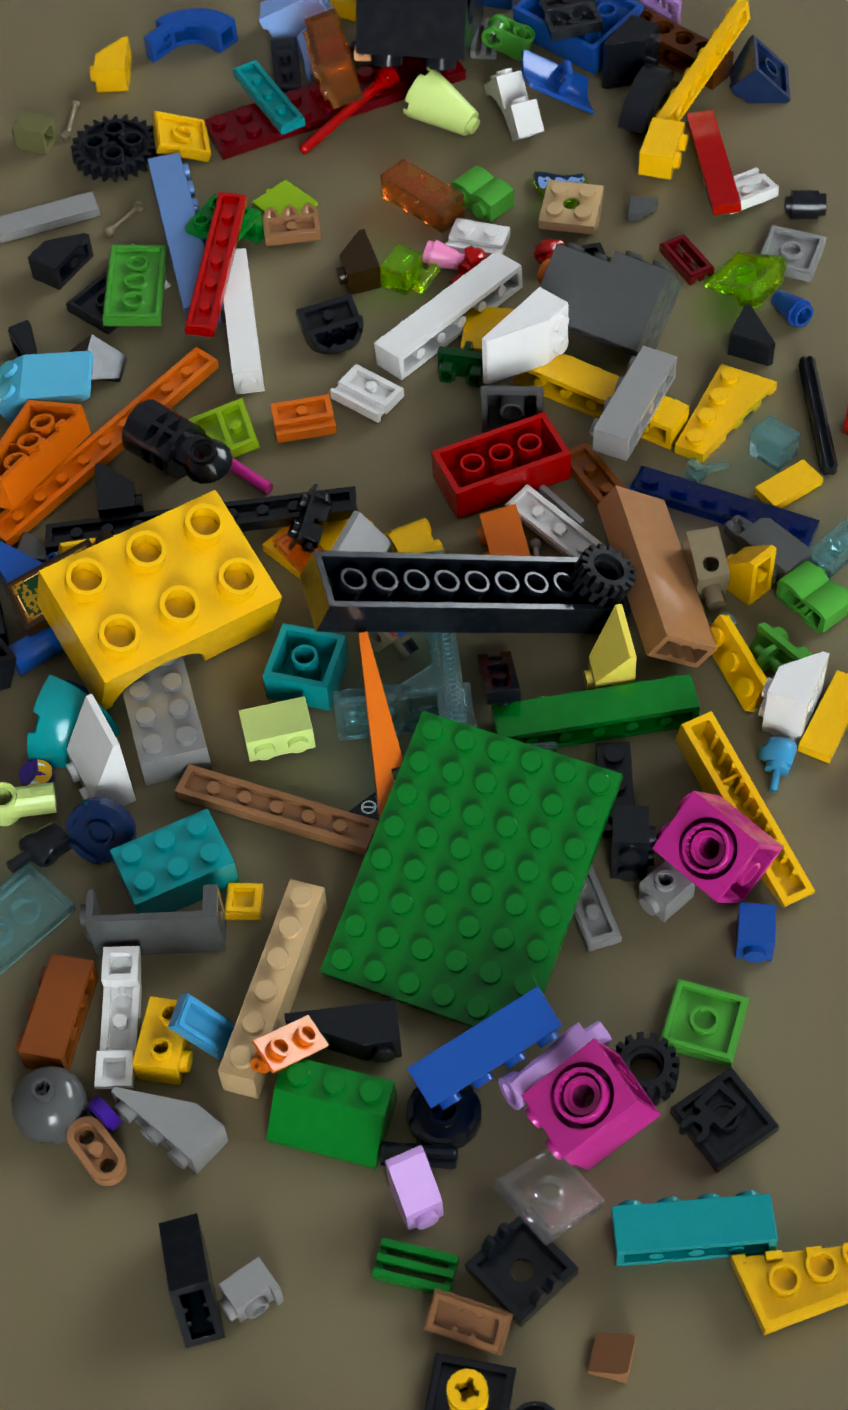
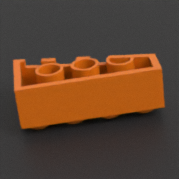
[0,400,91,509]

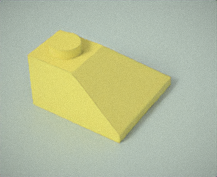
[583,604,637,690]

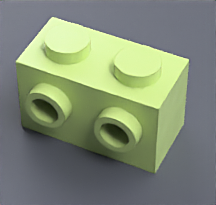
[238,696,316,762]

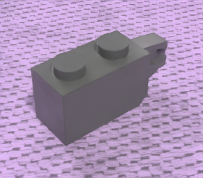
[724,514,813,586]

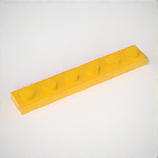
[655,0,751,122]

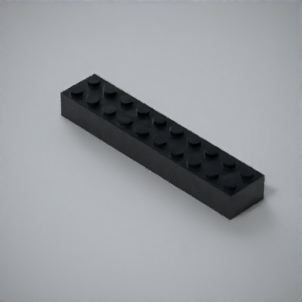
[300,550,632,634]

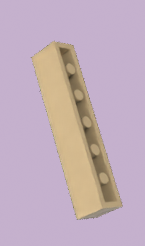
[218,879,328,1099]

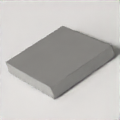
[755,225,827,282]

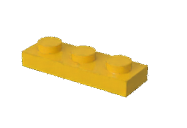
[710,614,767,712]

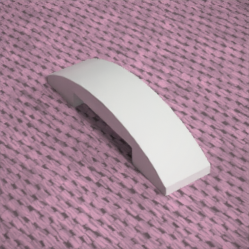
[94,946,141,1089]

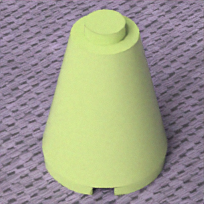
[403,67,480,136]

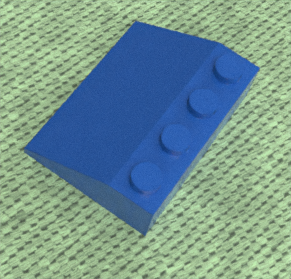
[513,0,644,75]

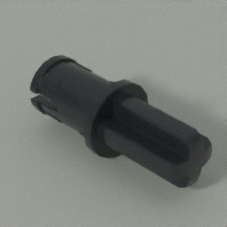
[380,1140,458,1169]

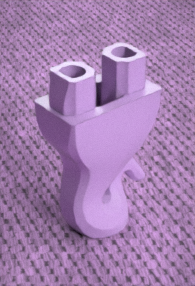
[498,1021,612,1110]

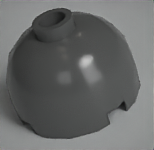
[12,1066,89,1144]

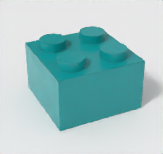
[263,623,349,711]

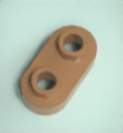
[66,1116,128,1186]

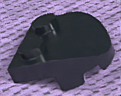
[296,294,363,355]

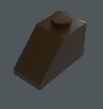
[336,229,382,295]

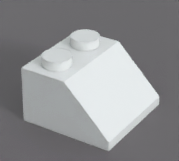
[758,651,830,744]

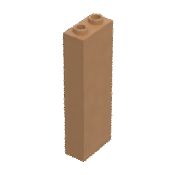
[597,485,718,668]

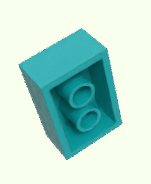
[110,808,240,913]

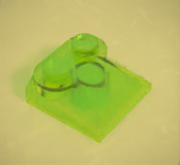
[704,252,787,308]

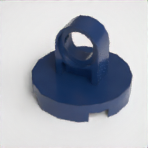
[66,797,136,865]

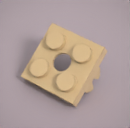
[538,180,604,235]

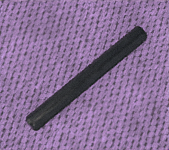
[798,356,838,475]

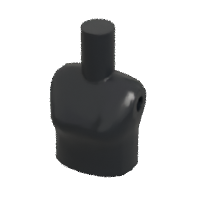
[6,821,72,873]

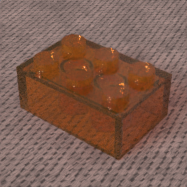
[303,8,363,109]

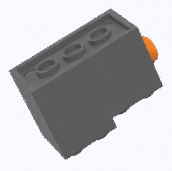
[537,242,683,356]

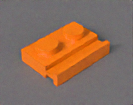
[270,394,337,444]

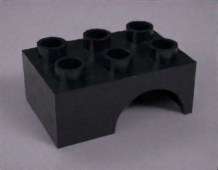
[356,0,484,70]

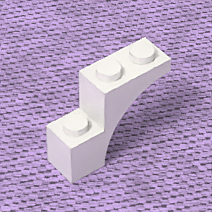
[484,68,544,142]

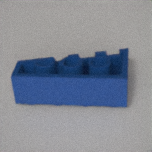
[407,986,562,1110]

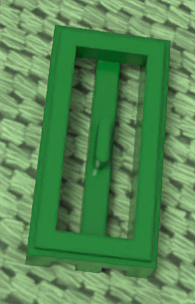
[372,1237,459,1294]

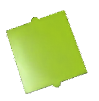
[252,179,318,217]

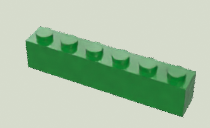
[491,674,700,750]

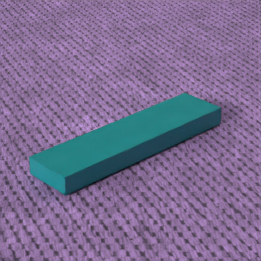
[232,60,306,135]

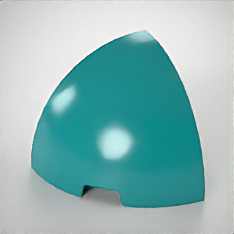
[27,675,120,768]

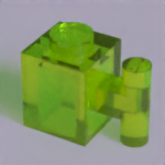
[380,244,440,295]

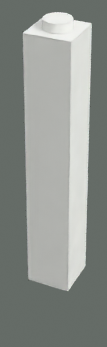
[223,248,265,395]

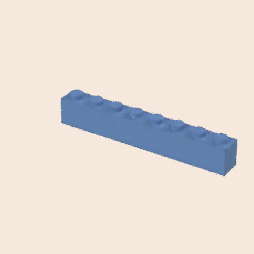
[148,153,224,323]

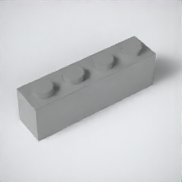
[590,346,677,461]

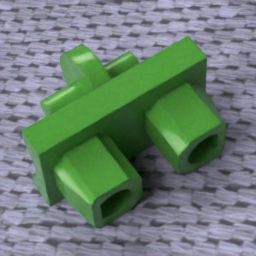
[749,622,812,673]

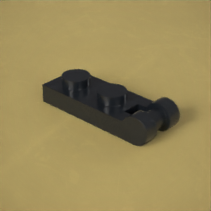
[477,651,521,706]

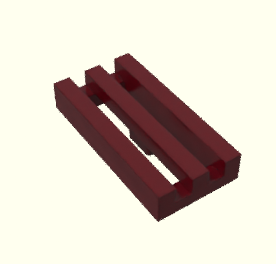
[659,234,715,285]

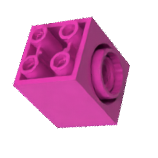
[652,791,783,903]
[521,1038,661,1171]

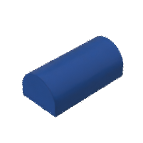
[8,627,64,677]

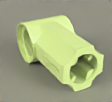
[0,782,57,826]

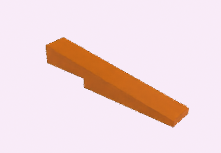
[358,631,403,820]

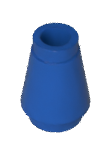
[771,290,814,327]

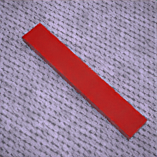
[687,110,741,215]
[184,192,247,337]

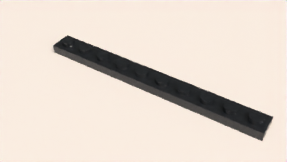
[45,486,358,555]

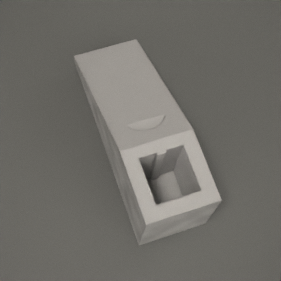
[111,1087,229,1174]

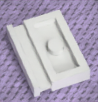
[729,167,779,215]
[445,218,511,257]
[330,364,404,423]

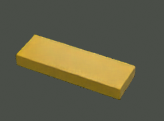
[797,670,848,763]

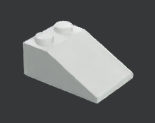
[482,287,569,385]
[66,694,136,806]

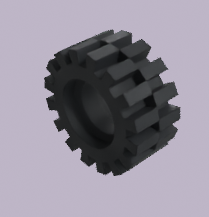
[571,543,636,607]
[616,1032,680,1106]

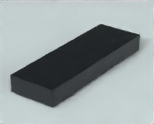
[270,38,302,93]

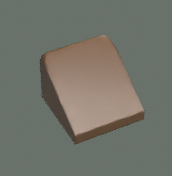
[587,1332,637,1384]

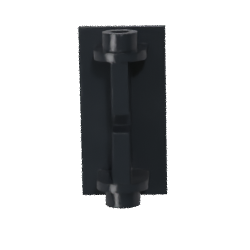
[287,483,332,553]

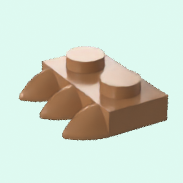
[263,203,322,246]

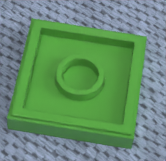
[659,978,750,1068]

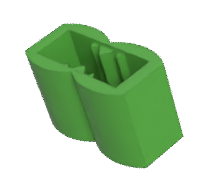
[451,166,515,222]
[775,561,848,634]

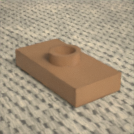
[424,1288,513,1355]

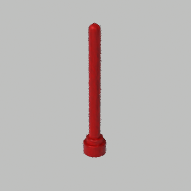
[299,67,399,154]

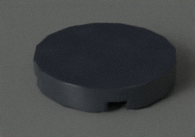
[406,1085,482,1149]

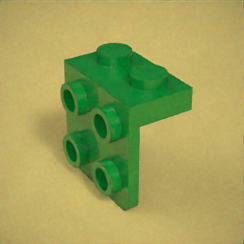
[185,194,264,244]

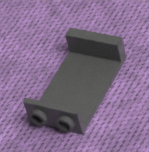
[80,884,227,957]

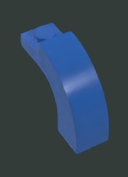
[144,8,238,63]

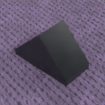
[728,304,775,366]

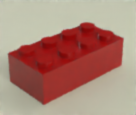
[431,412,571,519]

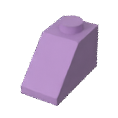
[385,1145,444,1231]

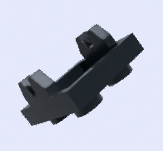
[465,1212,579,1327]

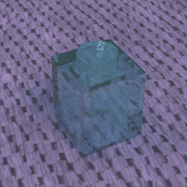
[749,415,800,472]

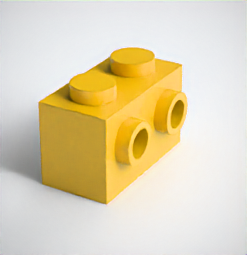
[638,117,688,180]
[132,996,193,1086]

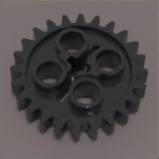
[71,114,158,182]

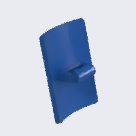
[521,50,595,114]

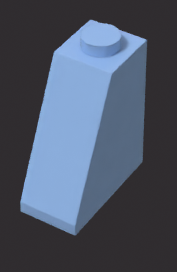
[259,0,339,38]

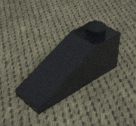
[285,1000,402,1063]

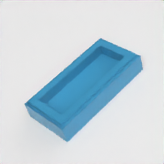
[167,993,235,1061]

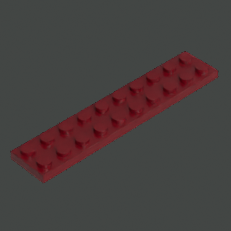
[204,56,466,160]

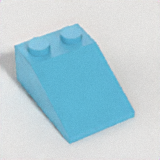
[0,351,93,424]

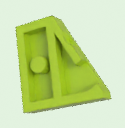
[189,398,261,458]

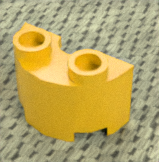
[384,517,445,554]

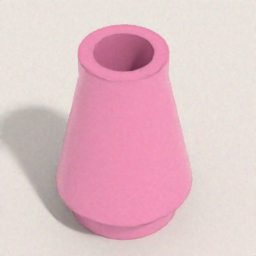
[422,239,465,270]

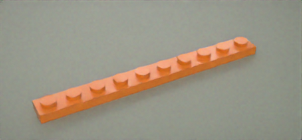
[0,347,219,547]

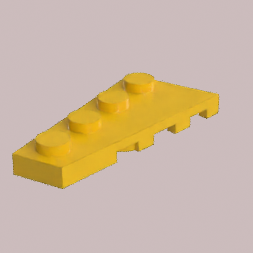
[674,364,777,463]

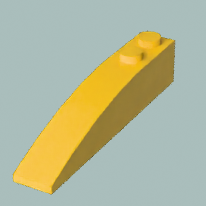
[675,711,816,908]

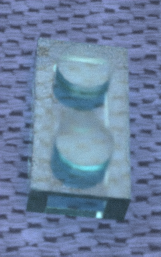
[811,518,848,579]

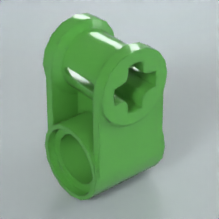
[481,14,535,60]

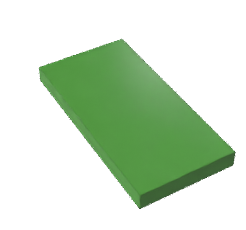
[102,245,168,326]

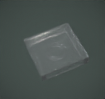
[494,1148,605,1245]

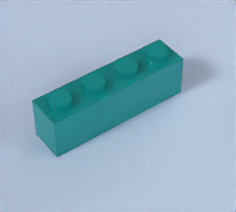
[610,1190,778,1267]

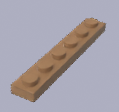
[175,764,379,855]

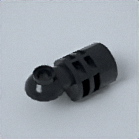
[122,399,233,484]

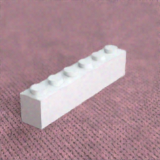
[374,251,523,380]

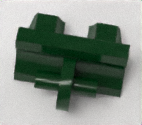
[437,341,483,388]

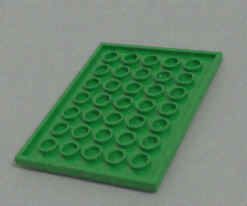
[319,711,623,1028]

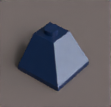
[730,35,791,103]

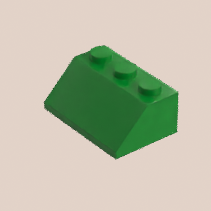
[266,1059,397,1169]

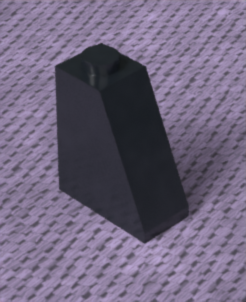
[158,1213,225,1348]

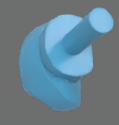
[758,736,797,793]

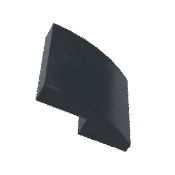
[539,0,604,42]

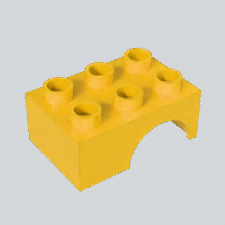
[37,489,282,710]

